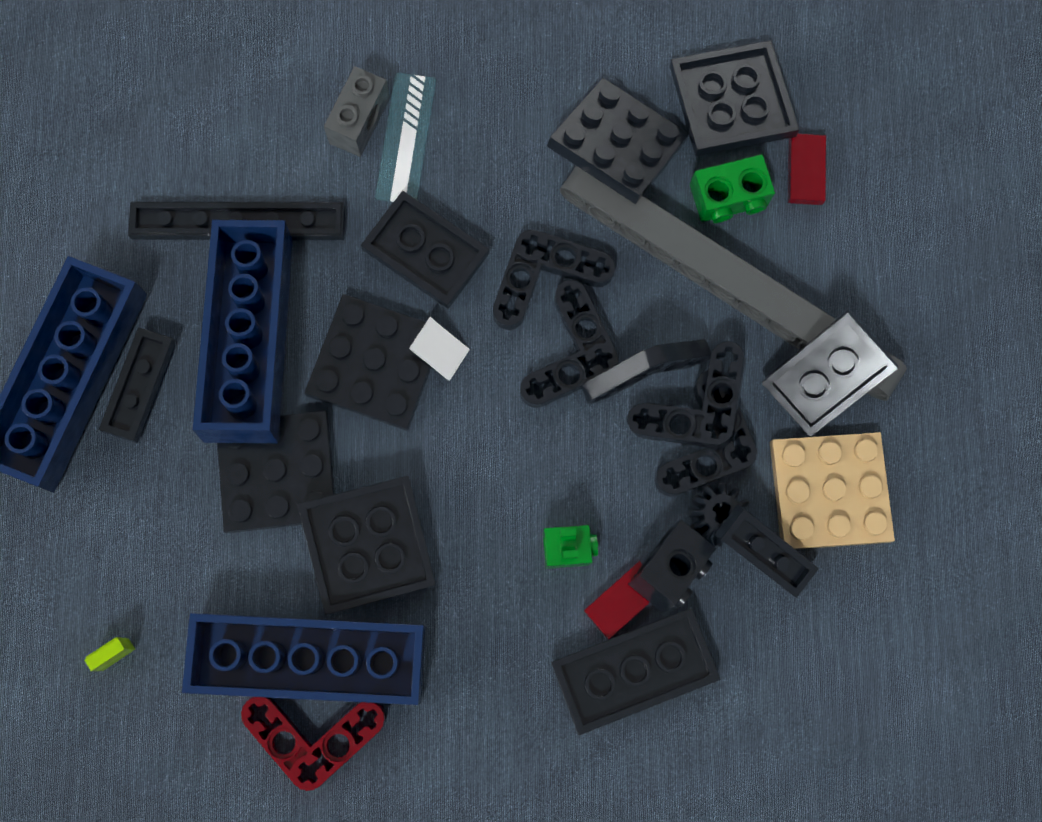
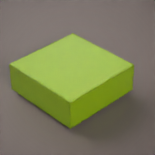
[84,637,135,671]

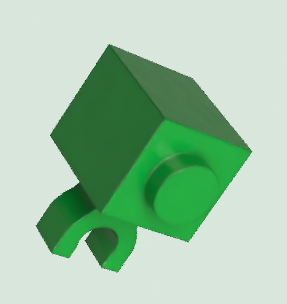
[543,525,598,569]

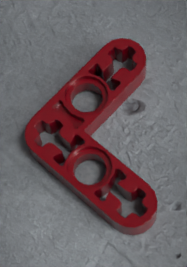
[241,697,386,791]

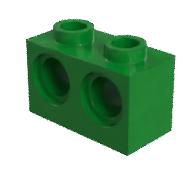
[689,154,775,223]

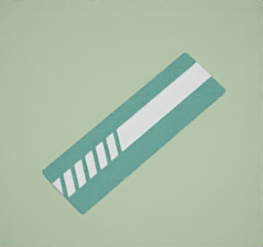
[375,73,436,202]

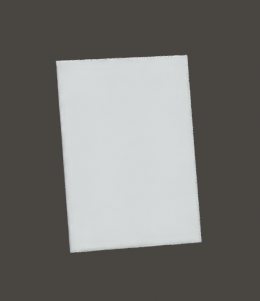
[409,317,470,381]

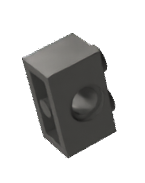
[324,66,390,157]

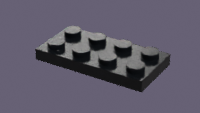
[551,608,721,735]

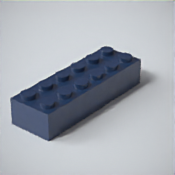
[192,220,293,443]
[0,256,147,493]
[182,613,426,705]

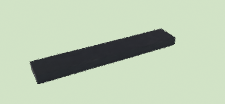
[128,202,345,240]

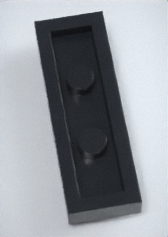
[99,327,176,443]
[714,504,819,598]

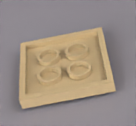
[770,432,895,549]

